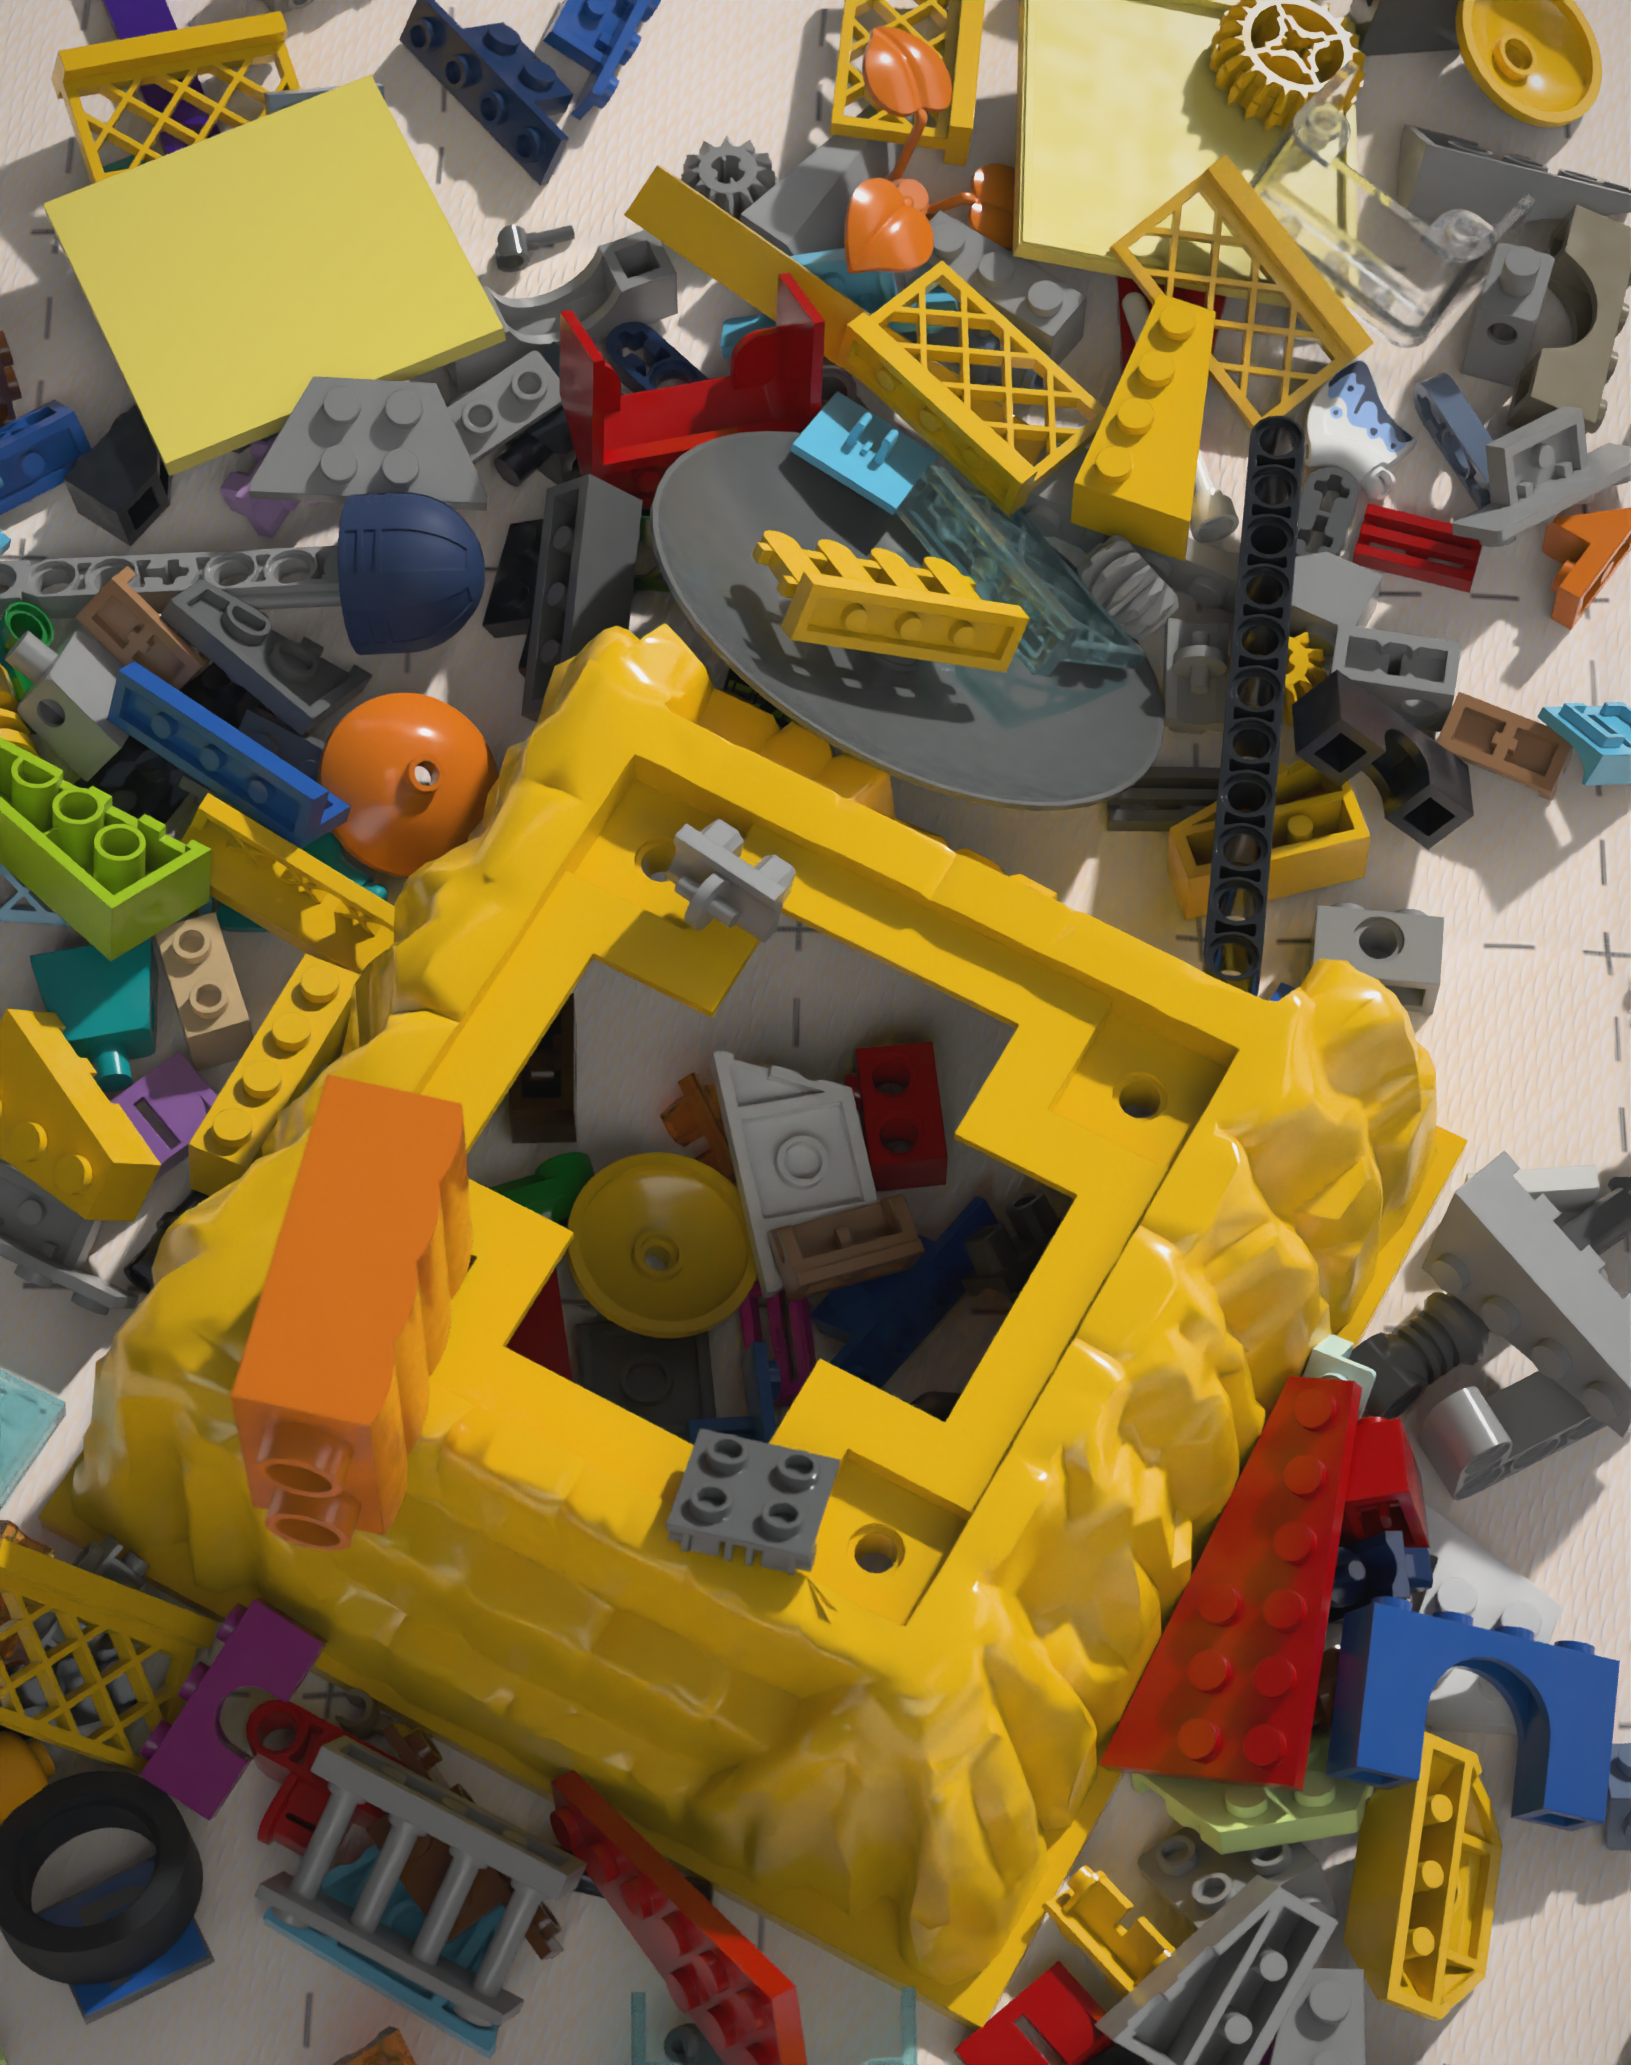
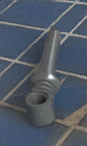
[1349,1177,1631,1420]

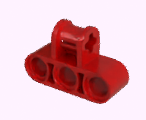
[246,1699,407,1857]

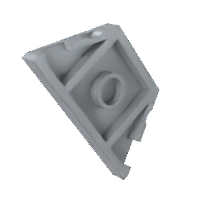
[250,376,487,511]

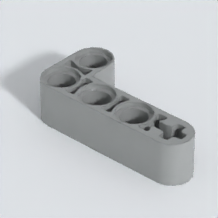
[1419,1371,1608,1500]

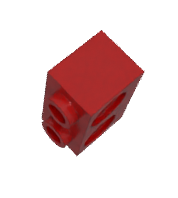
[844,1042,948,1191]

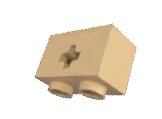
[155,912,253,1072]

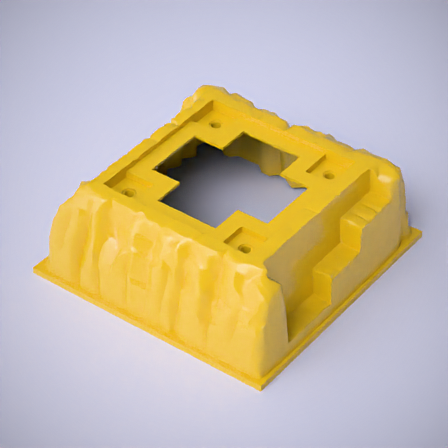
[38,623,1468,2031]

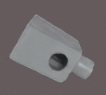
[1461,242,1555,387]
[4,631,129,782]

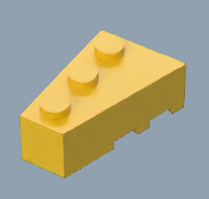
[1166,759,1371,920]
[0,1009,161,1222]

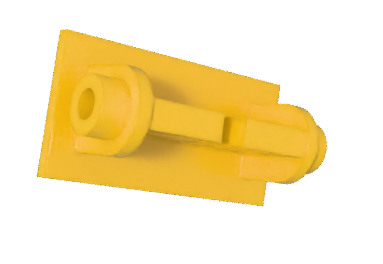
[1041,1865,1176,1997]

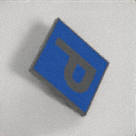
[37,1855,215,2025]

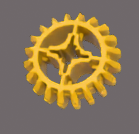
[1209,0,1366,137]

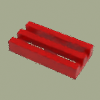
[1352,503,1482,593]

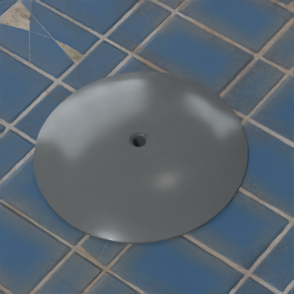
[650,431,1165,811]

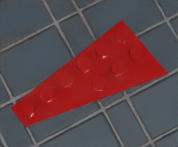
[1099,1376,1362,1792]
[550,1770,807,2065]

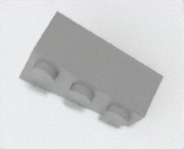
[1094,1874,1339,2065]

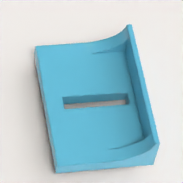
[1537,702,1631,786]

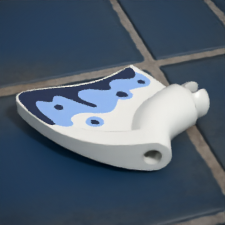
[1303,360,1417,500]

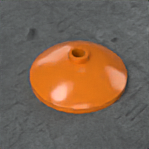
[317,693,499,878]

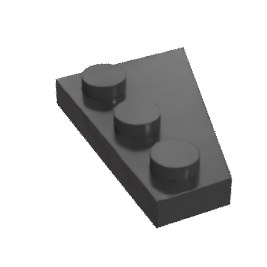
[160,579,373,736]

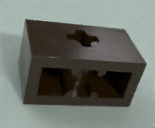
[509,993,577,1144]

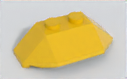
[1343,1731,1503,2022]

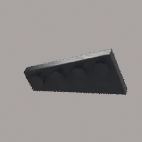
[73,662,260,824]

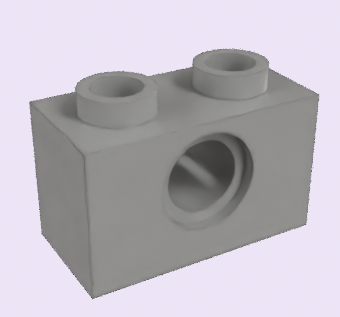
[1309,903,1444,1014]

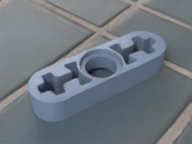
[1412,372,1493,509]

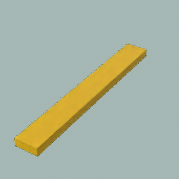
[624,165,1046,466]

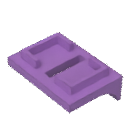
[110,1051,218,1183]

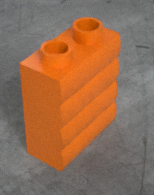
[231,1074,473,1551]

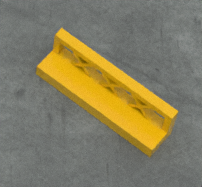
[180,793,395,975]

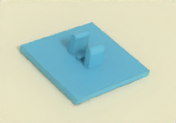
[789,391,939,515]

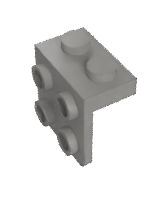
[1138,1827,1338,1932]

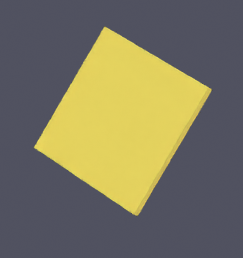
[1013,0,1358,316]
[43,74,506,476]

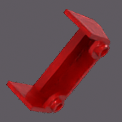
[559,273,825,509]

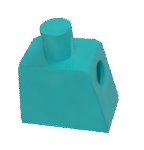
[30,937,159,1092]

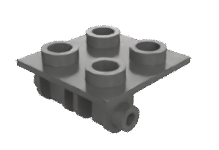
[666,1428,840,1576]

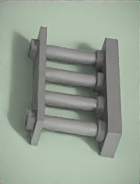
[254,1735,587,2027]

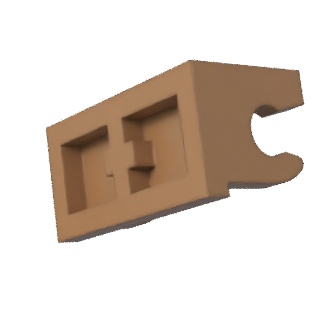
[75,566,211,691]
[1437,692,1573,801]
[767,1194,925,1303]

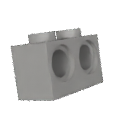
[1329,624,1462,732]

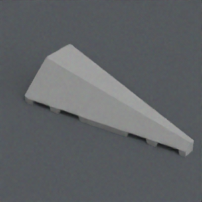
[741,104,914,256]

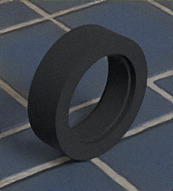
[0,1771,203,1985]

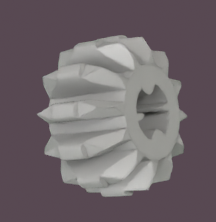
[680,135,778,222]
[1077,534,1179,641]

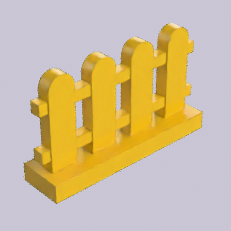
[751,530,1030,673]

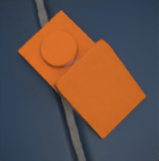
[1541,507,1631,630]

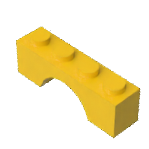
[188,953,360,1196]

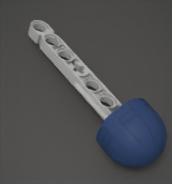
[0,492,485,655]

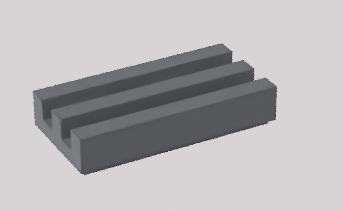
[1107,766,1220,832]

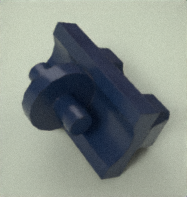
[1328,1531,1433,1624]

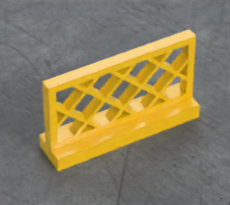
[829,0,985,166]
[51,11,301,184]
[1109,154,1374,430]
[837,261,1107,516]
[0,1538,218,1775]

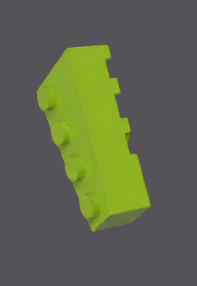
[0,737,211,961]

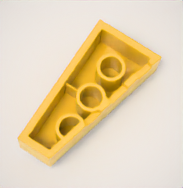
[1070,293,1216,561]

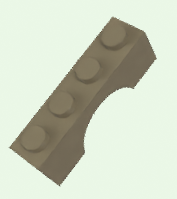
[1506,204,1631,434]

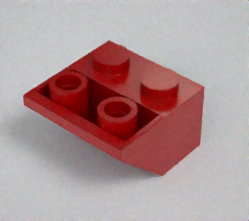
[1340,1417,1430,1548]

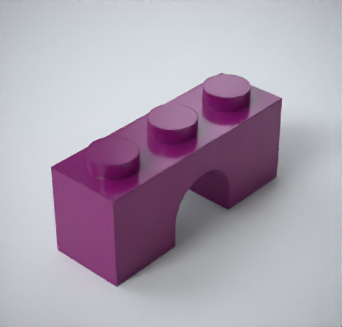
[139,1597,329,1821]

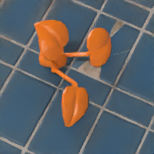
[844,26,1015,274]

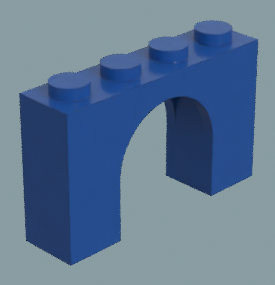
[1326,1596,1620,1831]

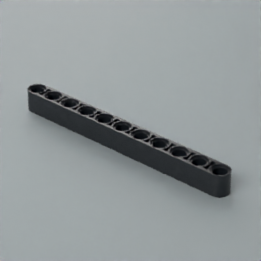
[1202,415,1305,996]

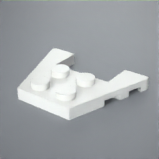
[1419,1502,1563,1735]

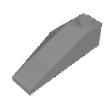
[1396,124,1631,231]

